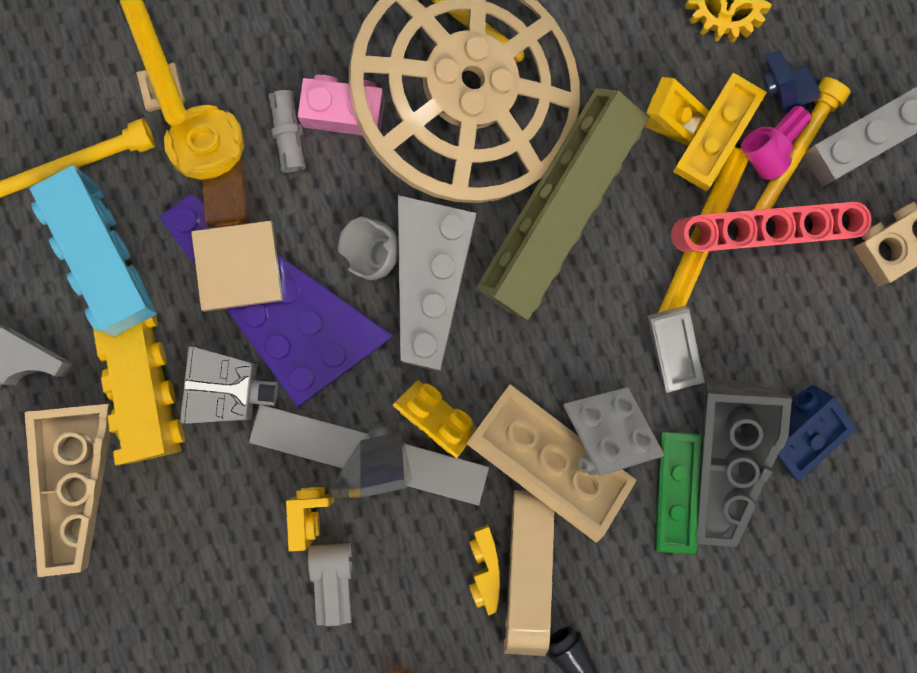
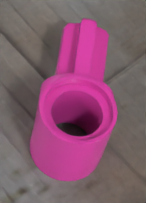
[741,105,812,180]

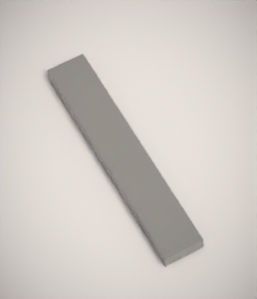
[249,405,489,506]

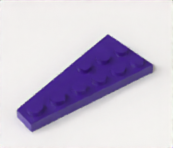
[159,194,394,407]

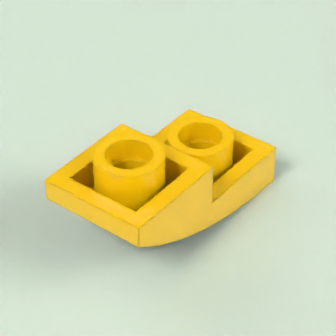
[469,524,500,615]

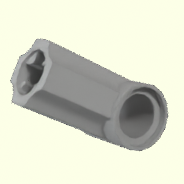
[308,543,352,626]

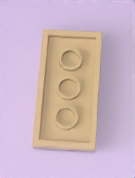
[466,384,637,543]

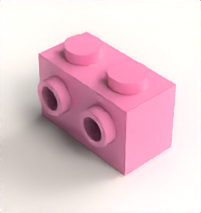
[298,75,385,135]

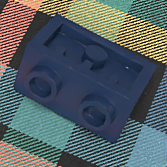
[777,385,857,482]

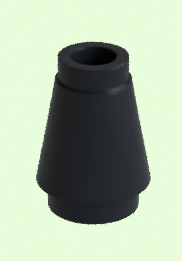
[547,626,598,673]

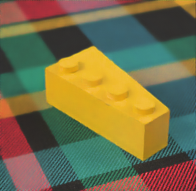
[93,315,185,465]

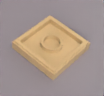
[191,221,283,312]

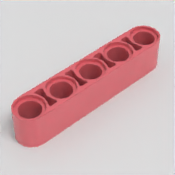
[671,202,871,253]

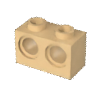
[853,201,917,287]

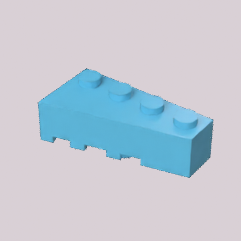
[29,165,157,337]

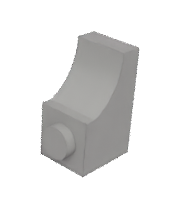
[0,324,74,387]

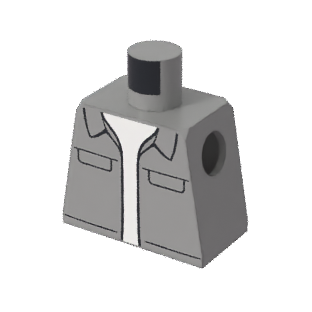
[180,347,278,424]

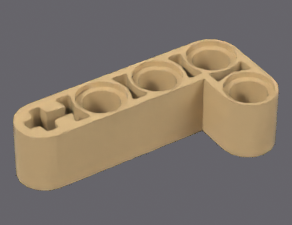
[504,490,554,656]

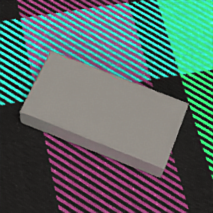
[647,305,705,393]

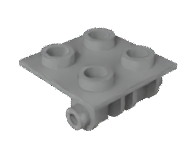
[563,387,664,476]

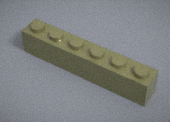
[475,88,650,320]

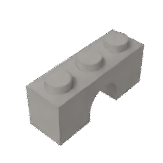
[804,87,917,188]

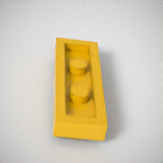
[673,73,767,192]

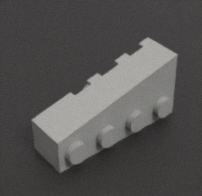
[398,195,476,372]

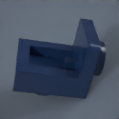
[762,50,821,113]

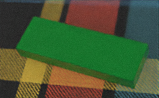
[655,432,702,554]

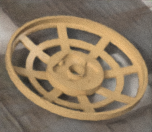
[349,0,580,203]

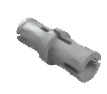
[268,90,306,173]

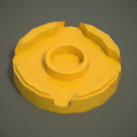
[164,105,244,180]

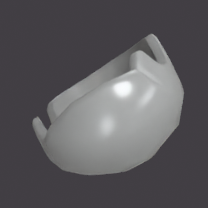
[338,216,399,280]

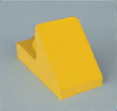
[645,77,709,146]

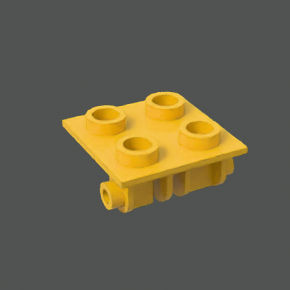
[393,380,477,459]

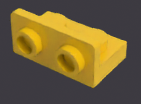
[286,487,335,551]

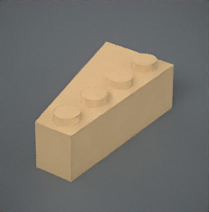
[25,404,114,577]

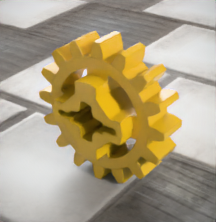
[685,0,772,42]

